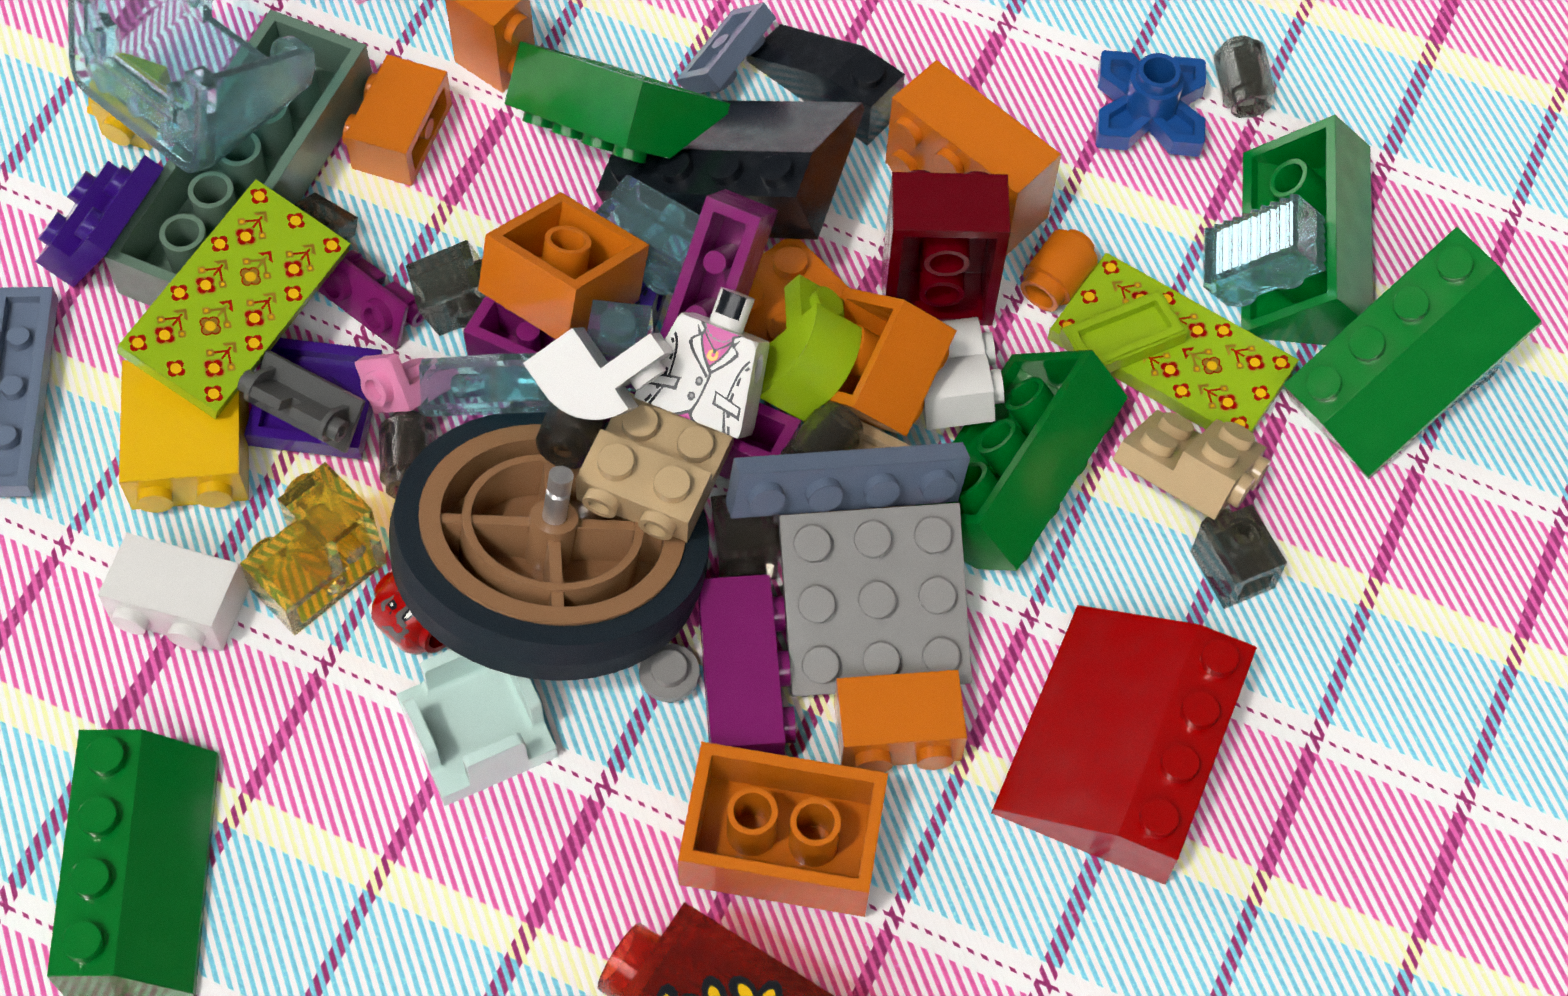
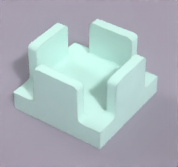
[396,649,558,806]

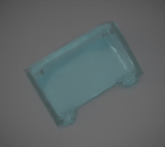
[68,0,316,173]

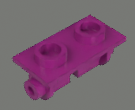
[318,250,427,350]

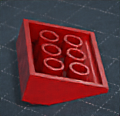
[991,605,1257,885]

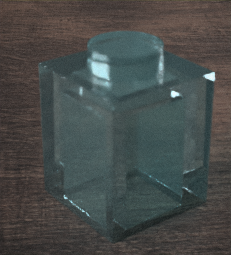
[587,300,653,392]

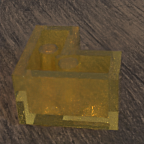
[240,462,387,636]

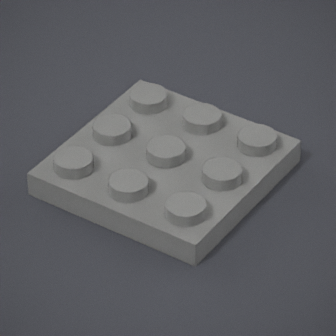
[778,503,972,697]

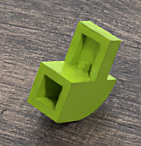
[760,274,862,421]

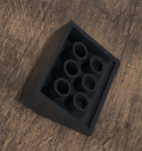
[596,100,865,240]

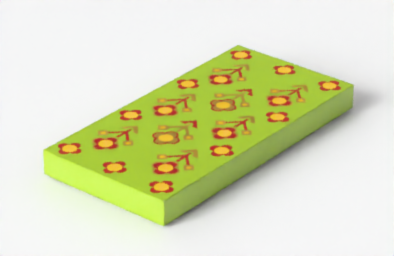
[117,179,351,419]
[1047,252,1299,433]

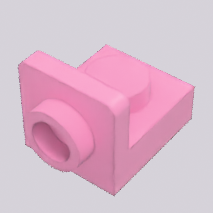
[355,353,459,414]

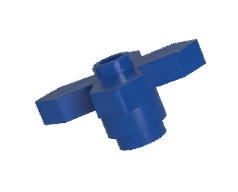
[1095,50,1206,157]

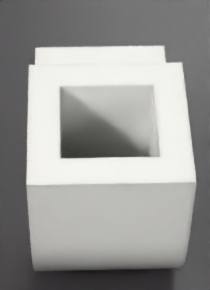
[523,327,673,420]

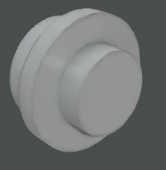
[639,643,700,703]

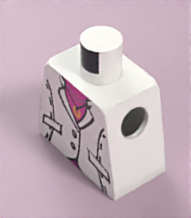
[634,287,769,439]

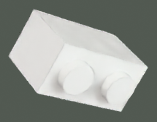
[97,532,249,651]

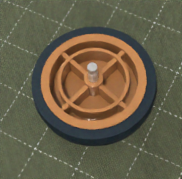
[389,410,709,681]

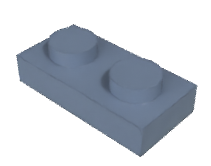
[676,2,776,93]

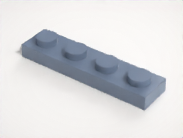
[0,287,58,497]
[726,442,970,519]

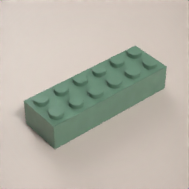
[104,9,372,306]

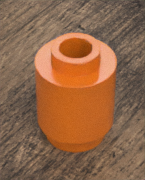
[1020,229,1098,312]

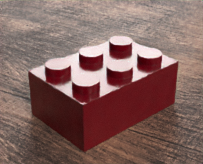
[881,170,1011,326]

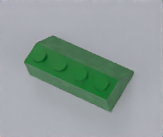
[504,41,730,163]
[1241,115,1373,345]
[1283,227,1542,480]
[915,350,1128,571]
[47,729,220,996]

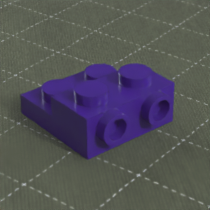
[35,155,164,288]

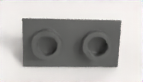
[238,350,366,453]

